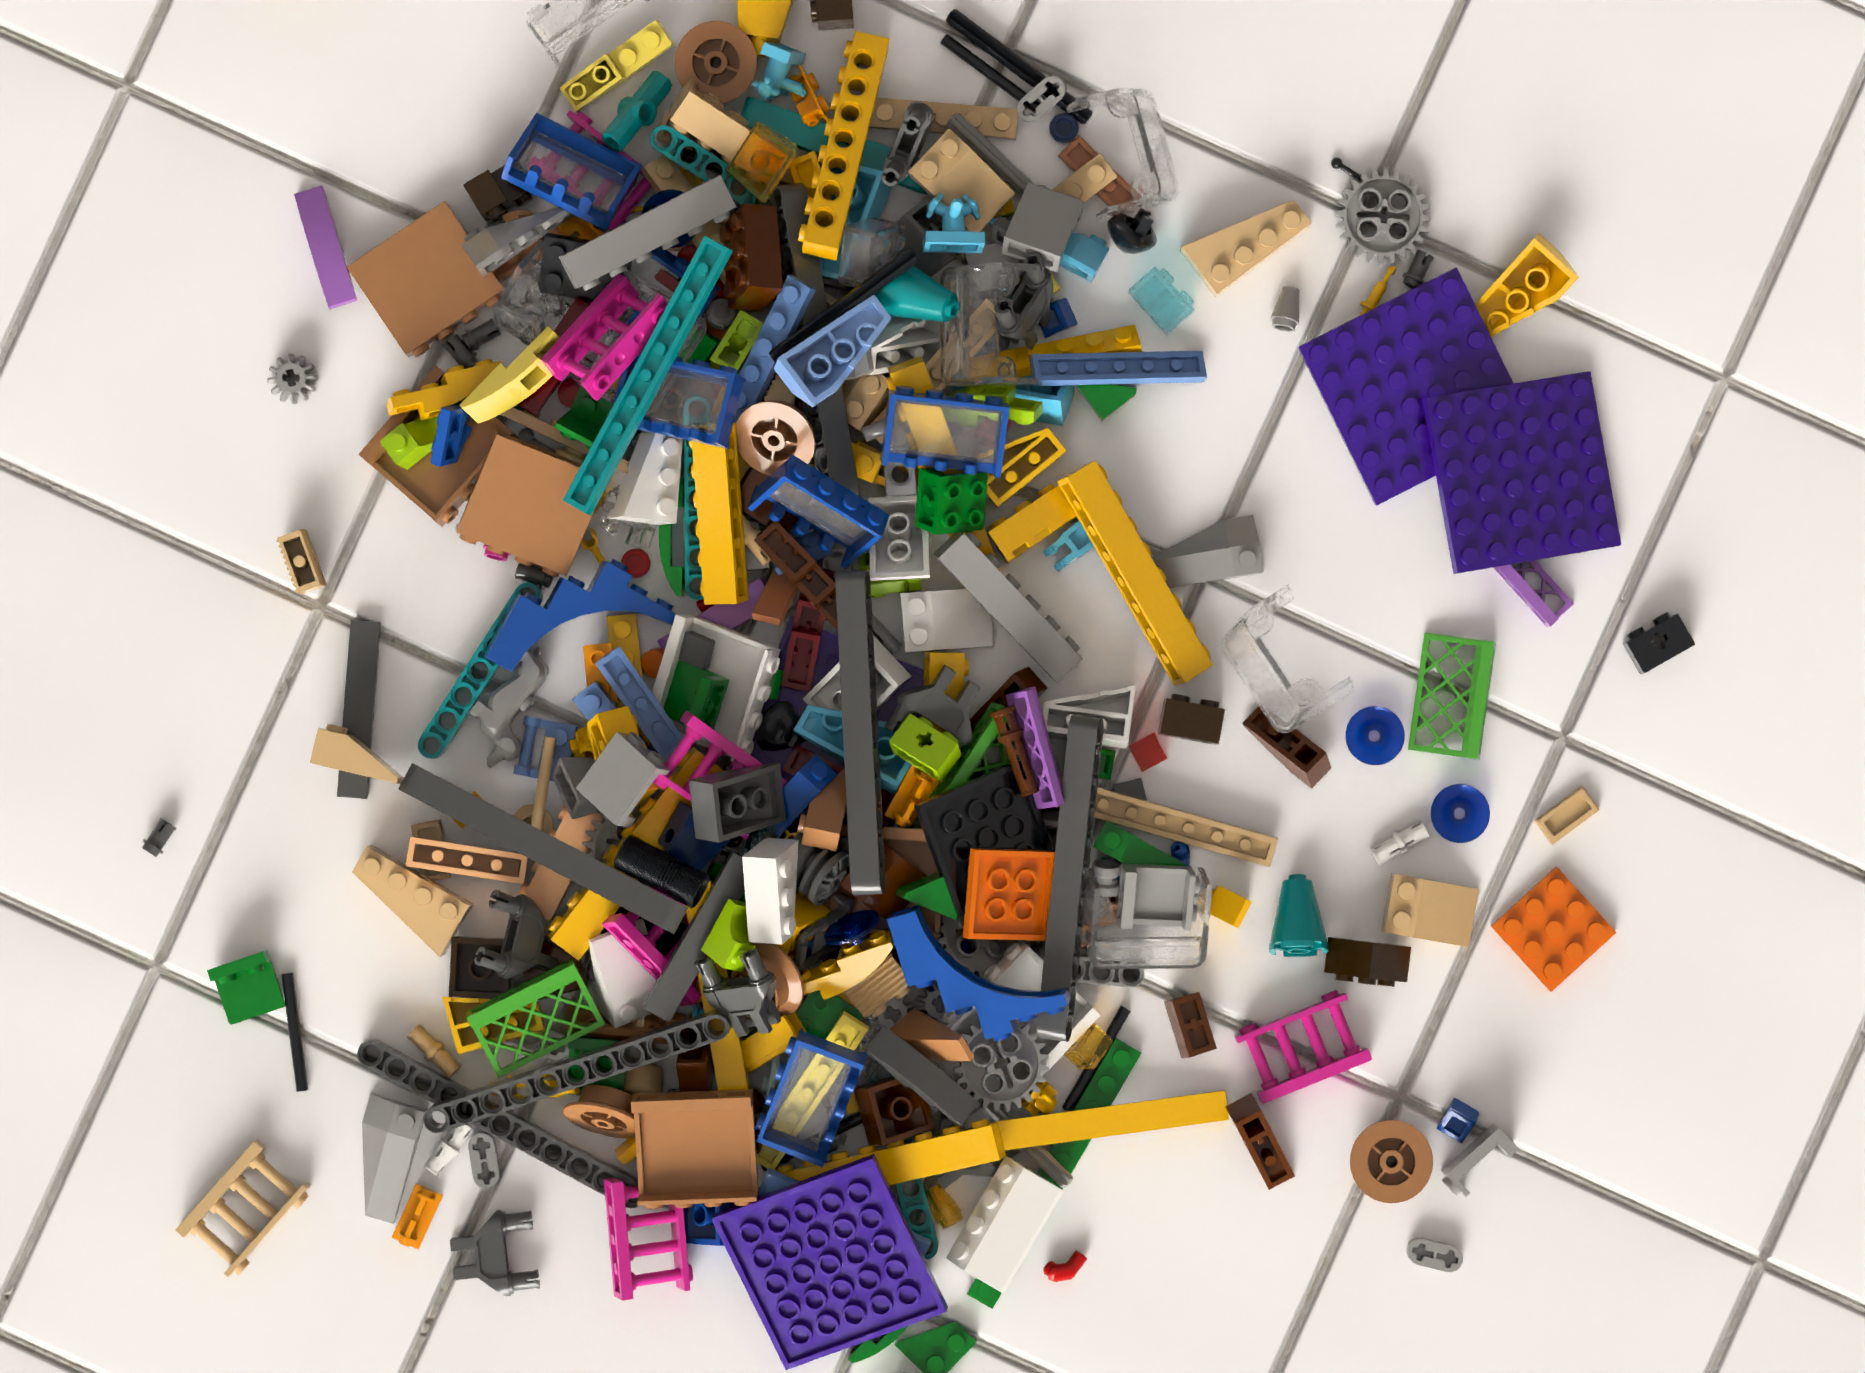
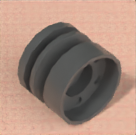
[793,832,850,905]

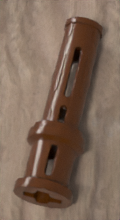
[989,705,1039,797]

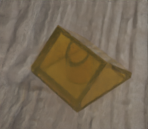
[726,121,797,203]

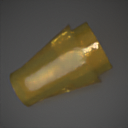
[926,1183,963,1230]

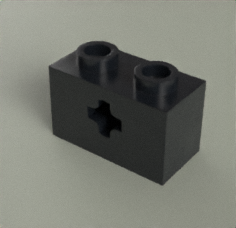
[1623,612,1695,674]

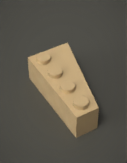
[1180,200,1311,297]
[352,845,473,957]

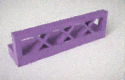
[1493,560,1574,628]
[1005,686,1065,809]

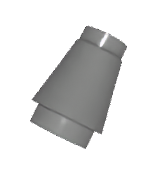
[1270,286,1300,332]

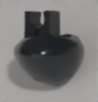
[1107,208,1157,254]
[756,701,806,751]

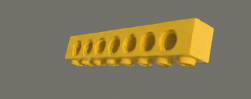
[798,31,890,261]

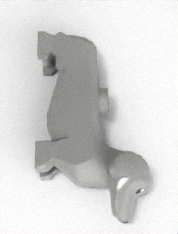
[468,647,549,768]

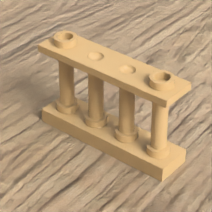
[175,1139,311,1277]

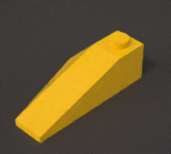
[1475,233,1579,337]

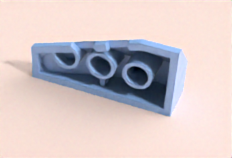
[774,295,891,407]

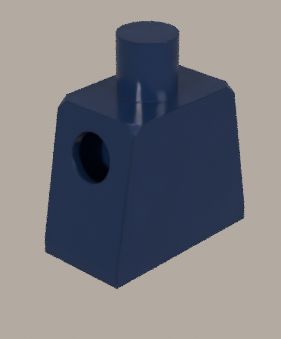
[658,800,731,870]

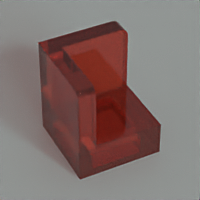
[1127,732,1167,772]

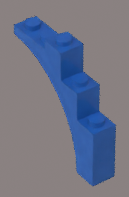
[483,559,676,672]
[887,905,1071,1041]

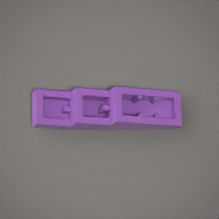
[294,185,358,310]
[657,577,766,650]

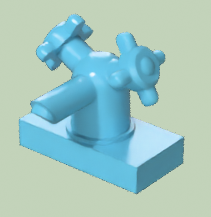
[752,42,808,102]
[922,193,985,253]

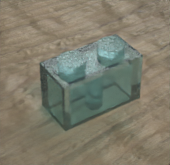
[1128,266,1195,336]

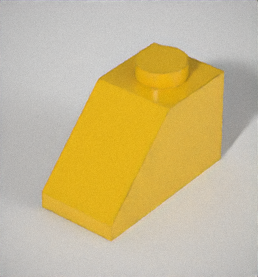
[1202,885,1252,928]

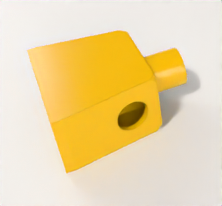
[737,0,793,58]

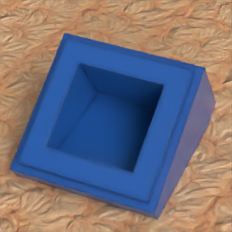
[1039,298,1077,338]
[1436,1098,1479,1143]

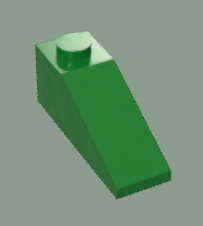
[1093,821,1187,866]

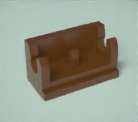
[1164,992,1217,1058]

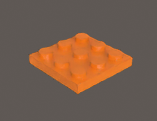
[963,848,1055,941]
[1490,867,1617,992]

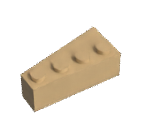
[670,78,789,185]

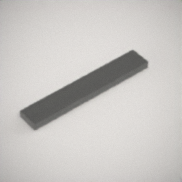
[337,620,381,799]
[642,851,745,1022]

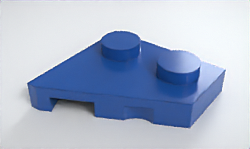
[431,402,472,467]

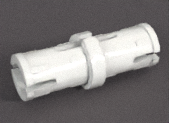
[1369,820,1430,866]
[424,1124,474,1177]

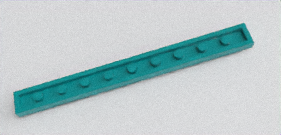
[563,236,733,515]

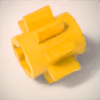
[569,727,594,758]
[1022,1081,1058,1116]

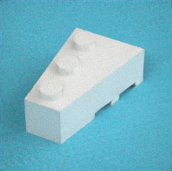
[868,317,946,375]
[608,432,683,525]
[1042,685,1136,749]
[742,838,799,945]

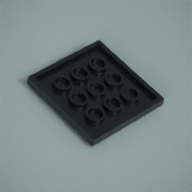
[914,760,1054,917]

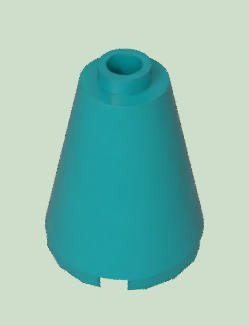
[874,265,960,322]
[1269,874,1329,957]

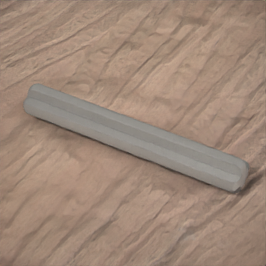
[947,113,1034,196]
[984,1103,1073,1188]

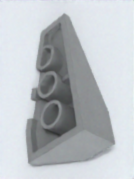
[461,207,575,277]
[1151,515,1264,588]
[362,1093,427,1224]

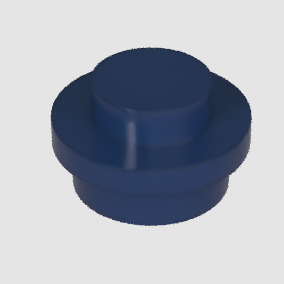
[1049,113,1079,143]

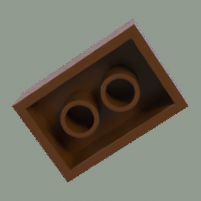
[720,203,783,312]

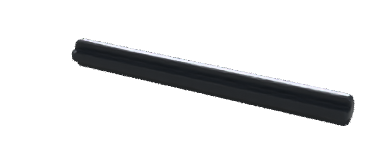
[946,9,1093,124]
[769,248,919,363]

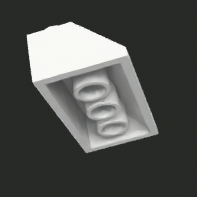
[946,1156,1064,1294]

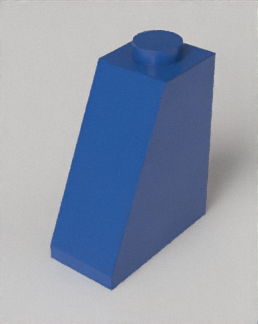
[763,754,837,838]

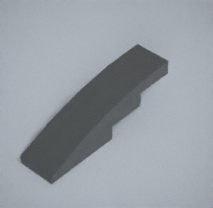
[864,1026,979,1126]

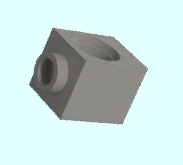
[884,462,916,497]

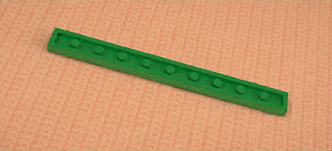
[967,1038,1141,1309]

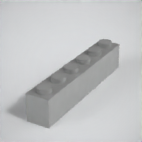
[559,175,736,291]
[933,531,1083,683]

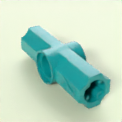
[601,71,673,152]

